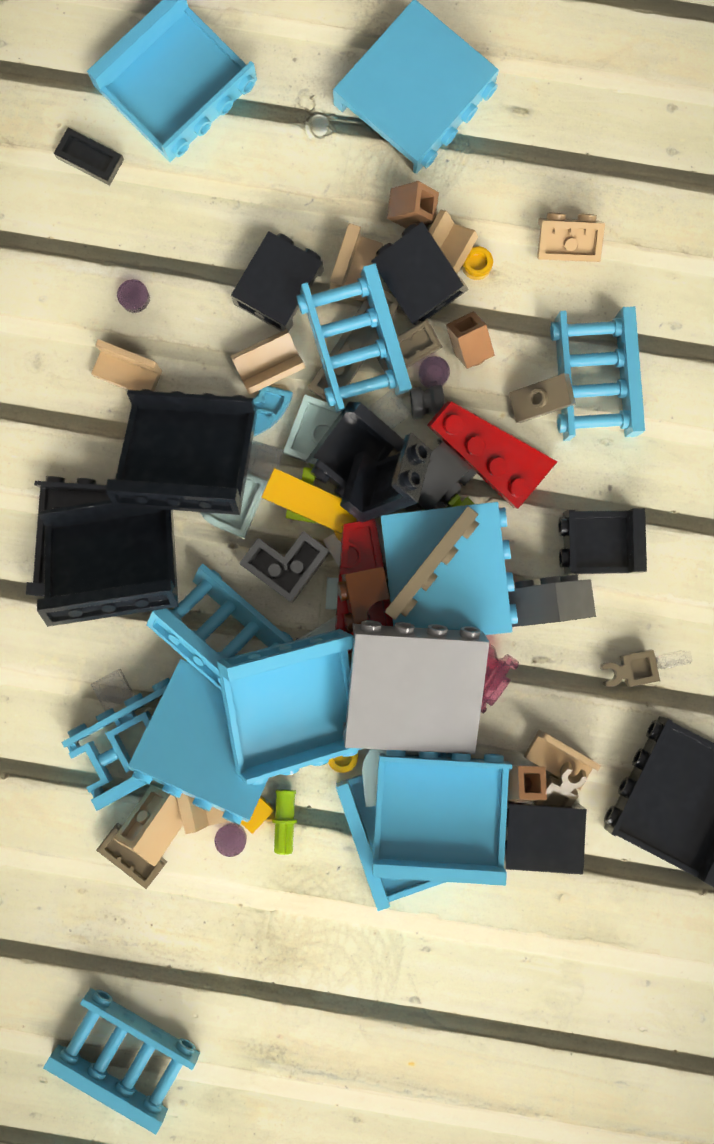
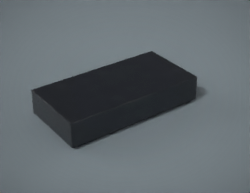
[54,127,124,186]

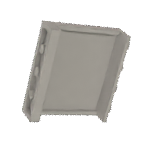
[342,620,490,754]

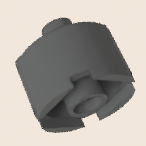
[418,442,477,510]

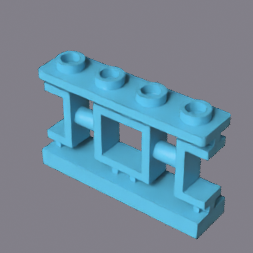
[61,678,170,811]

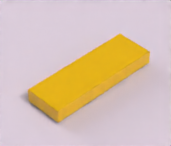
[261,468,356,534]

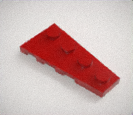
[427,401,558,509]
[335,519,393,654]

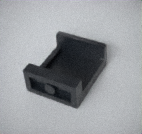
[371,222,469,325]
[231,231,324,332]
[305,401,404,498]
[340,433,432,523]
[558,508,647,575]
[504,801,587,875]

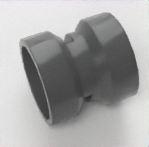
[410,385,444,419]

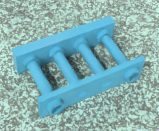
[297,263,412,413]
[550,306,645,441]
[147,564,293,691]
[43,988,200,1135]

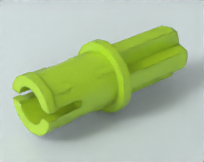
[272,789,297,855]

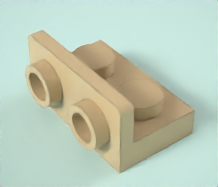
[537,212,605,262]

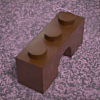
[337,567,390,658]

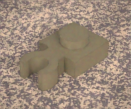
[600,650,660,687]
[533,762,587,806]

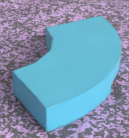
[253,386,293,437]

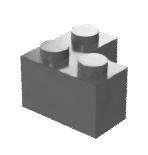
[239,531,330,603]
[508,574,596,627]

